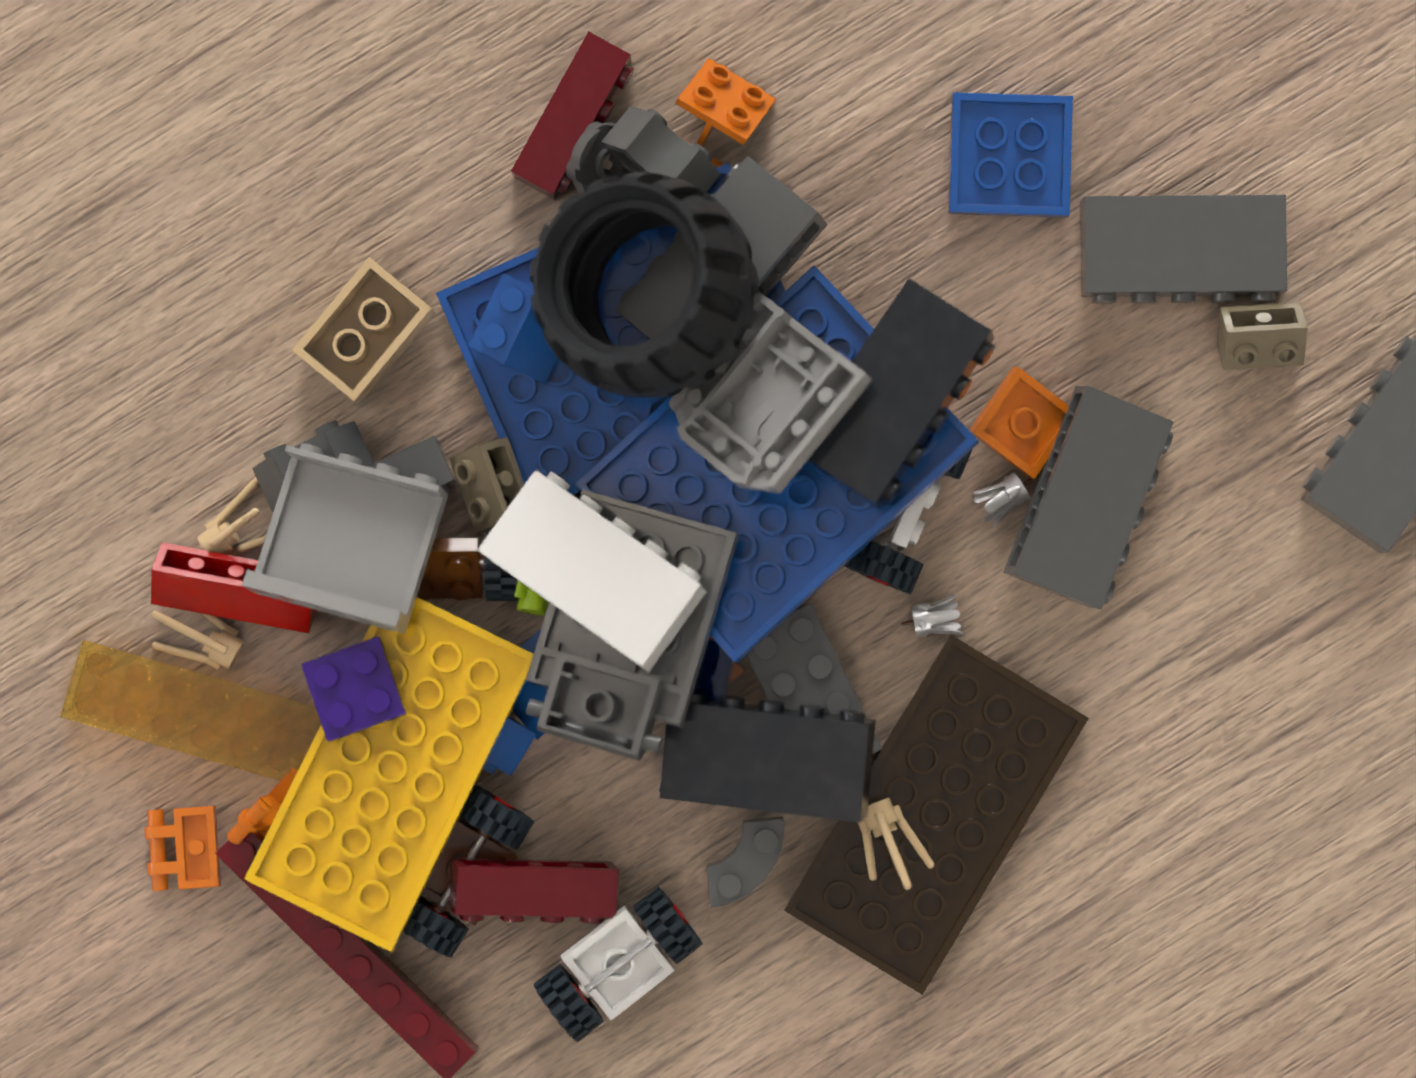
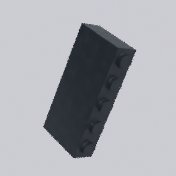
[807,278,995,509]
[660,691,876,823]

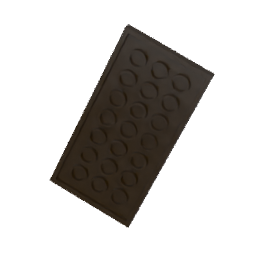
[784,635,1089,995]

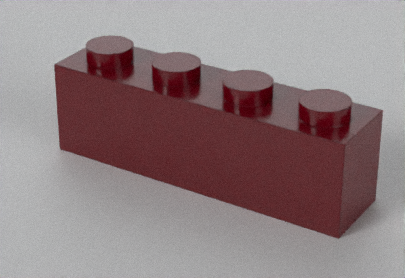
[511,31,634,200]
[449,858,619,924]

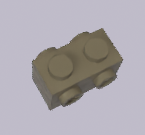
[1217,302,1308,370]
[449,437,525,534]

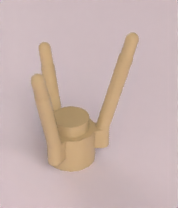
[197,477,266,556]
[151,611,244,670]
[858,797,935,890]

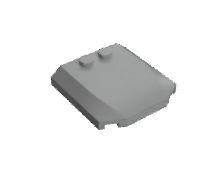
[669,292,873,493]

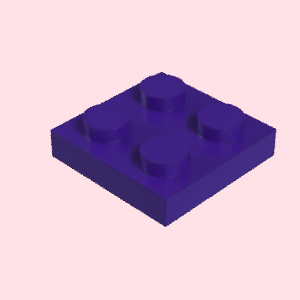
[301,637,407,742]

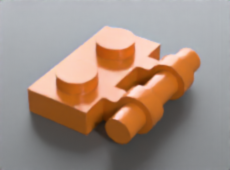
[144,805,221,891]

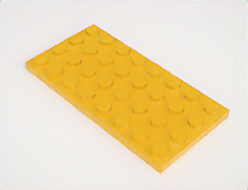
[244,597,534,952]

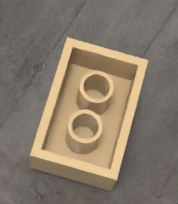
[292,257,436,405]

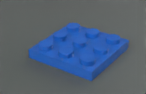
[948,92,1073,218]

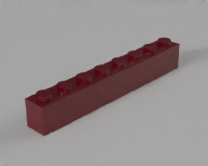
[215,831,479,1078]

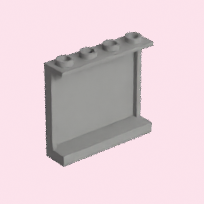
[242,443,448,634]

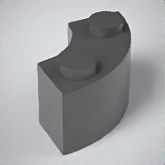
[601,106,720,192]
[252,420,374,512]
[707,816,784,908]

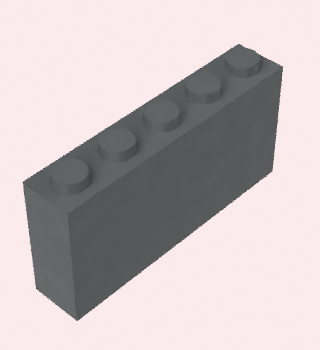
[616,156,828,340]
[1080,195,1287,304]
[1301,335,1416,554]
[1003,386,1174,609]

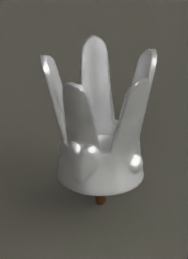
[972,473,1032,528]
[901,594,963,638]

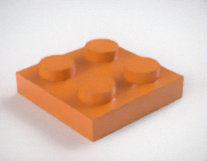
[969,366,1069,479]

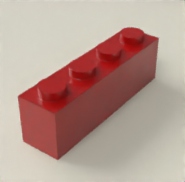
[151,542,316,634]

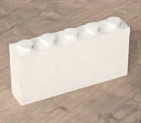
[478,470,706,672]

